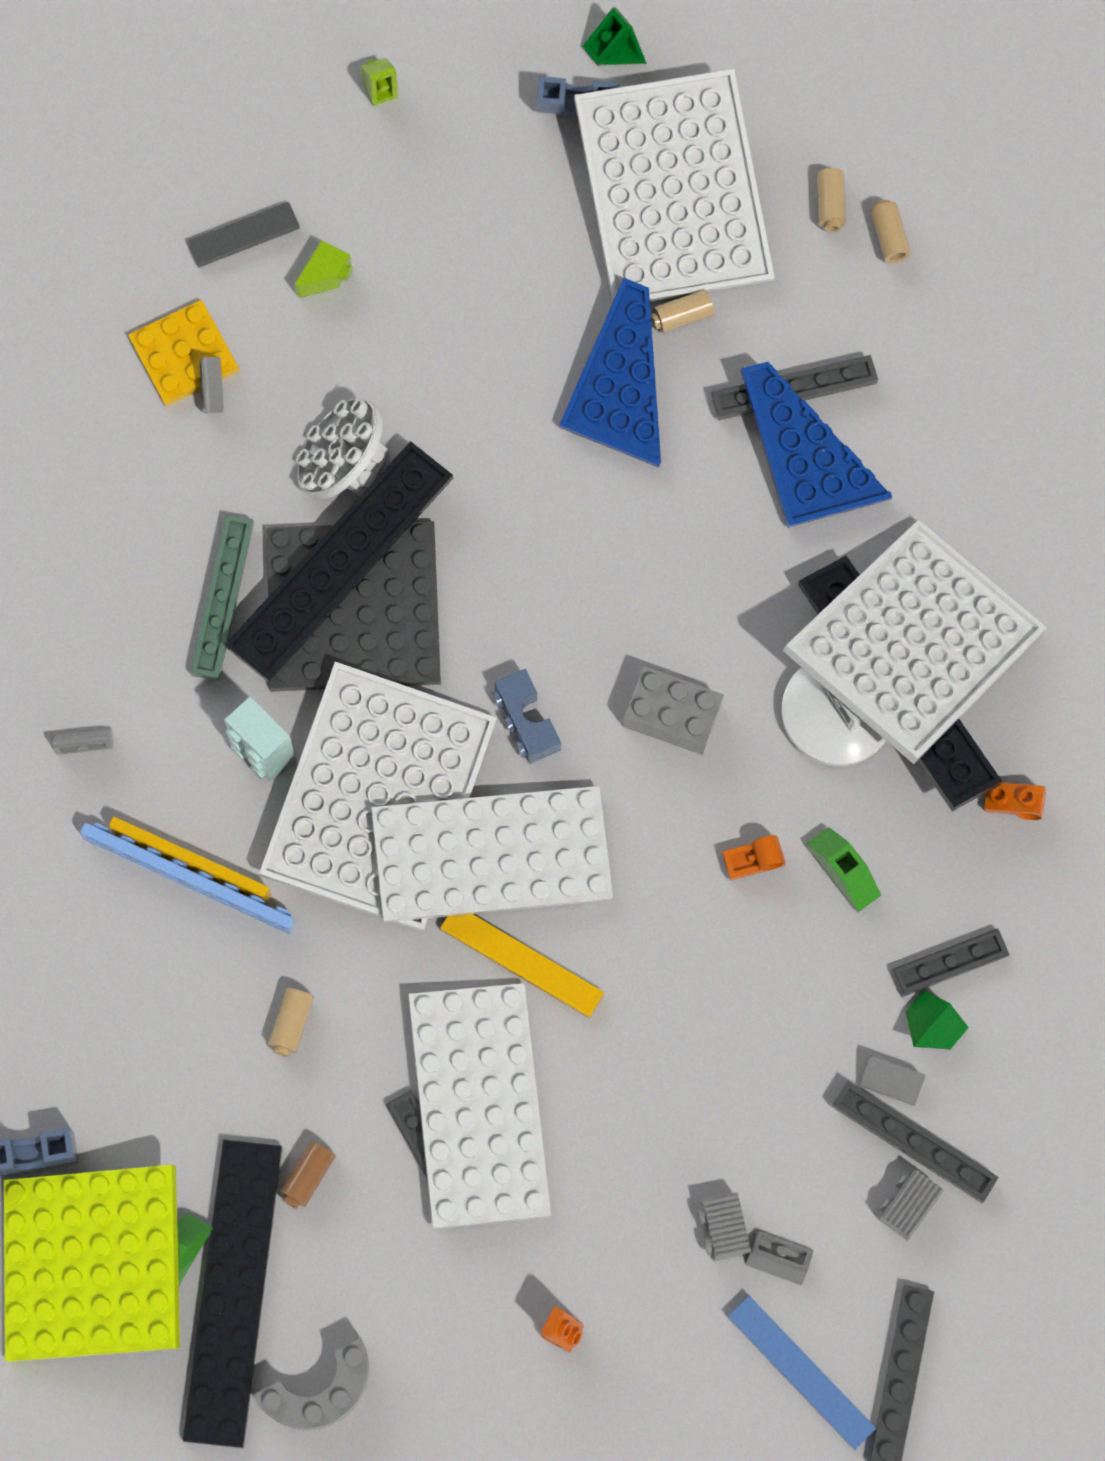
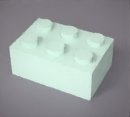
[225,697,296,783]

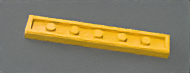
[109,816,271,903]
[440,914,605,1019]

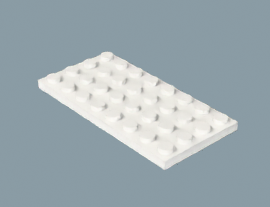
[371,786,613,923]
[408,983,551,1230]

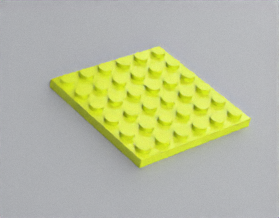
[4,1165,180,1362]

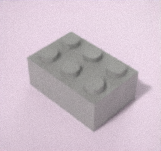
[623,666,724,755]

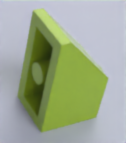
[361,58,398,106]
[295,240,353,298]

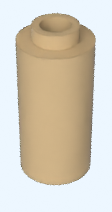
[817,168,846,232]
[871,200,911,263]
[651,289,714,333]
[268,988,314,1057]

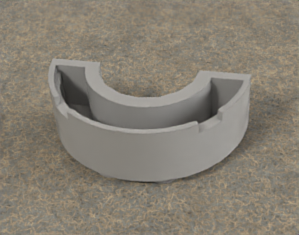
[252,1337,369,1431]

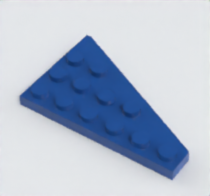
[559,278,661,468]
[740,361,892,528]

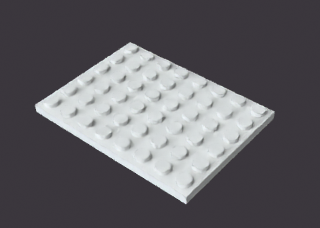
[574,69,775,302]
[783,520,1047,764]
[259,662,497,932]

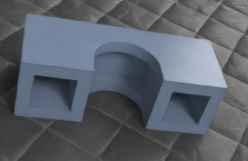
[536,76,620,116]
[492,668,561,764]
[0,1128,78,1176]

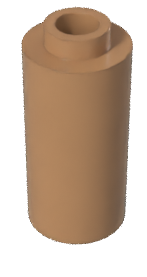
[280,1140,336,1209]

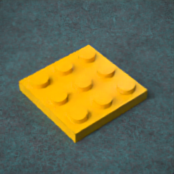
[128,300,239,407]

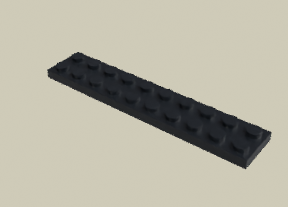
[225,441,453,683]
[798,555,1002,812]
[183,1140,283,1449]

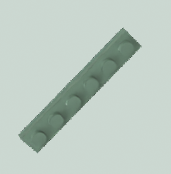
[191,515,254,681]

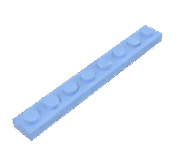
[80,822,295,934]

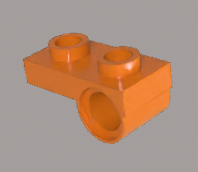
[984,783,1047,820]
[722,835,786,881]
[541,1306,584,1353]

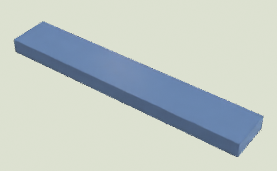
[727,1296,877,1450]

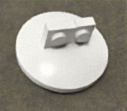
[296,398,389,500]
[781,667,886,766]

